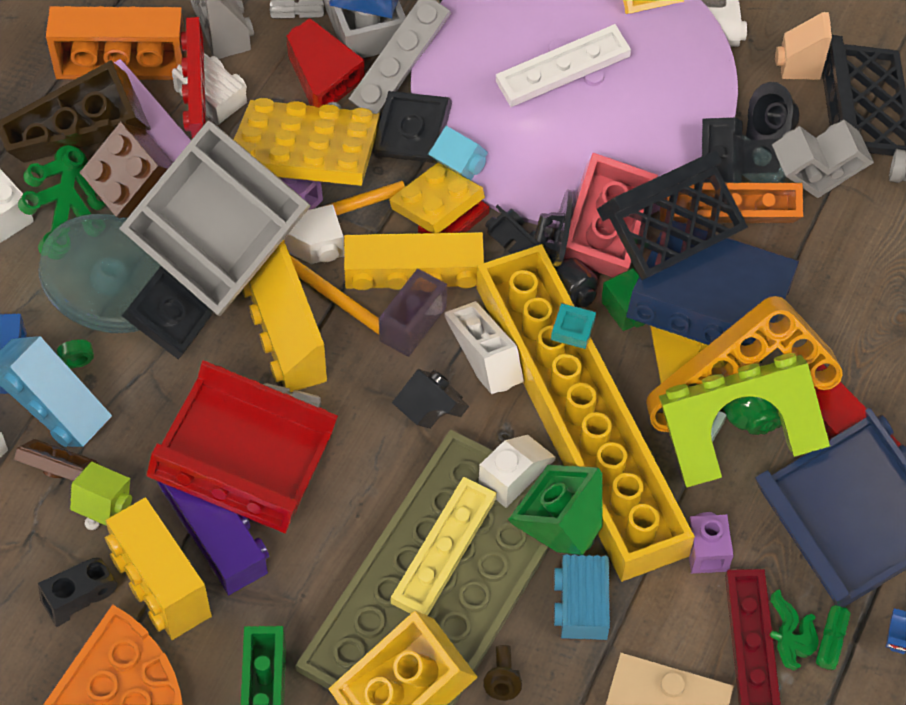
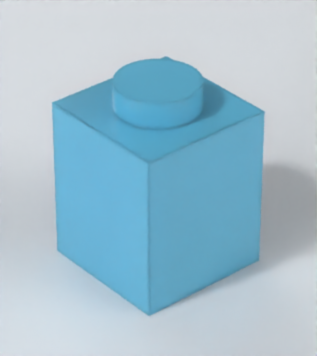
[429,126,488,181]

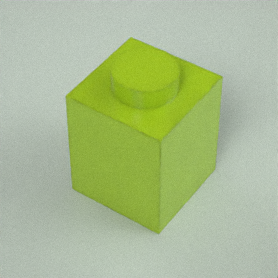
[70,461,132,526]

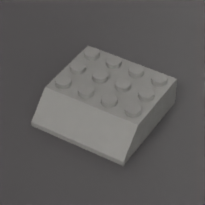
[119,120,311,316]

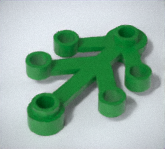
[18,145,106,262]

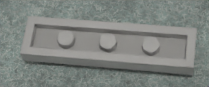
[349,0,451,114]

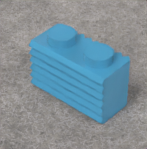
[554,554,610,640]

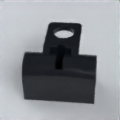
[702,117,780,183]

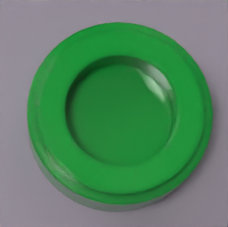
[56,339,94,369]

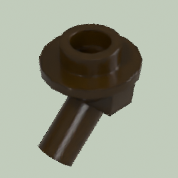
[483,645,522,701]

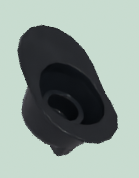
[746,82,800,161]

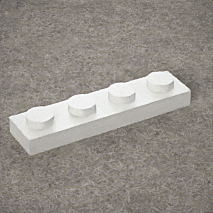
[496,24,631,107]

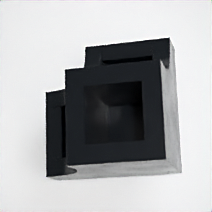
[392,369,469,429]

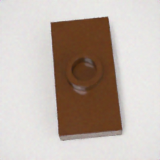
[14,439,99,481]

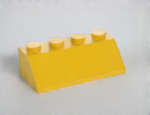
[242,240,327,392]

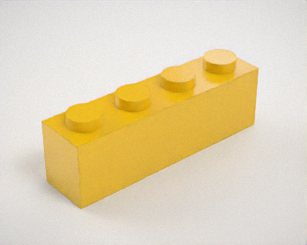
[344,232,484,290]

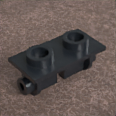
[485,204,550,258]

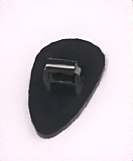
[534,189,573,267]

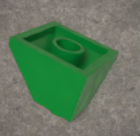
[508,465,603,555]

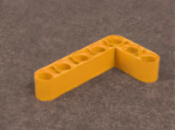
[646,296,843,432]

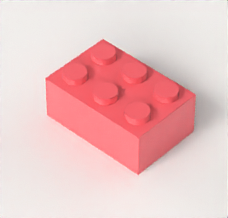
[564,153,658,277]

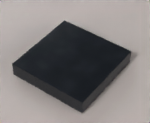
[372,91,452,163]
[122,266,214,360]

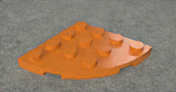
[43,604,183,705]

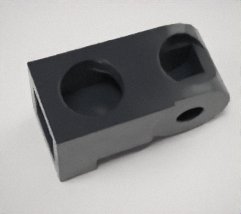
[38,558,118,627]

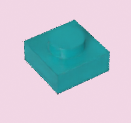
[551,303,596,349]

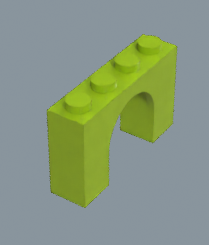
[659,353,830,488]

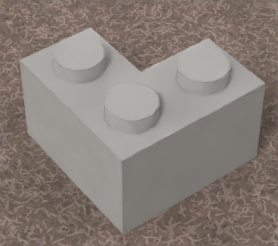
[772,120,874,198]

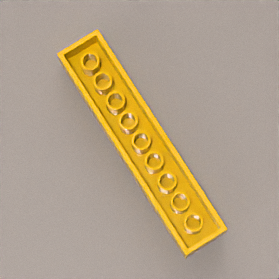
[476,244,695,582]

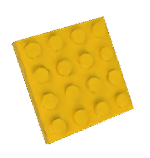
[234,98,380,186]

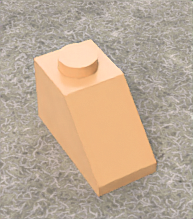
[775,12,832,80]

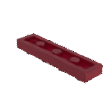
[725,569,781,705]

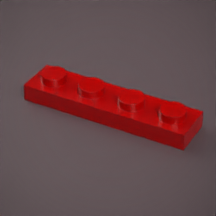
[181,17,206,139]

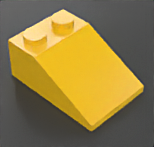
[329,611,478,705]

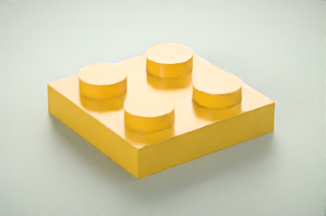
[389,163,485,233]

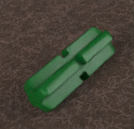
[816,605,851,670]

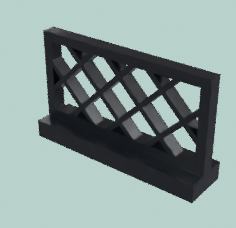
[822,35,906,156]
[597,150,748,280]

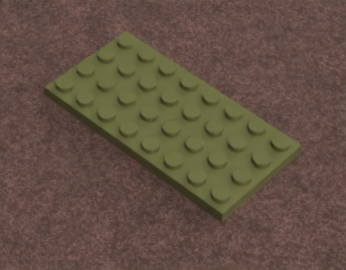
[295,429,550,705]

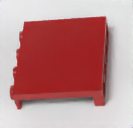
[146,360,338,534]

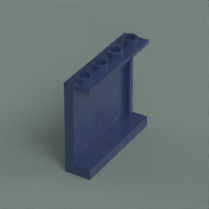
[626,220,799,363]
[755,408,906,607]

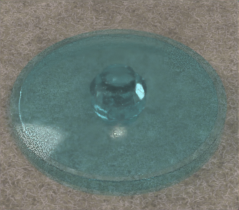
[38,214,161,333]

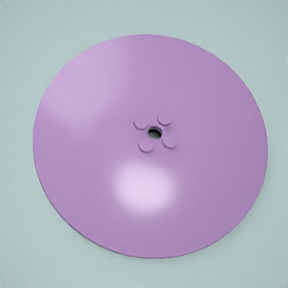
[411,0,738,228]

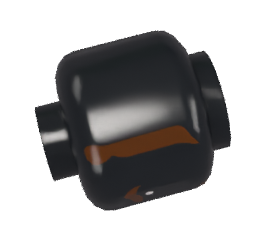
[554,258,598,308]

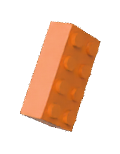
[46,6,187,80]

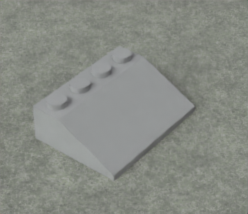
[189,0,254,59]

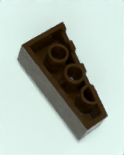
[0,60,151,163]

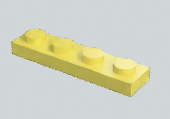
[391,477,497,616]

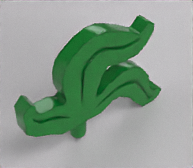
[770,590,819,671]

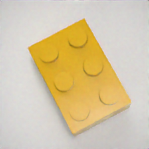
[105,497,212,640]

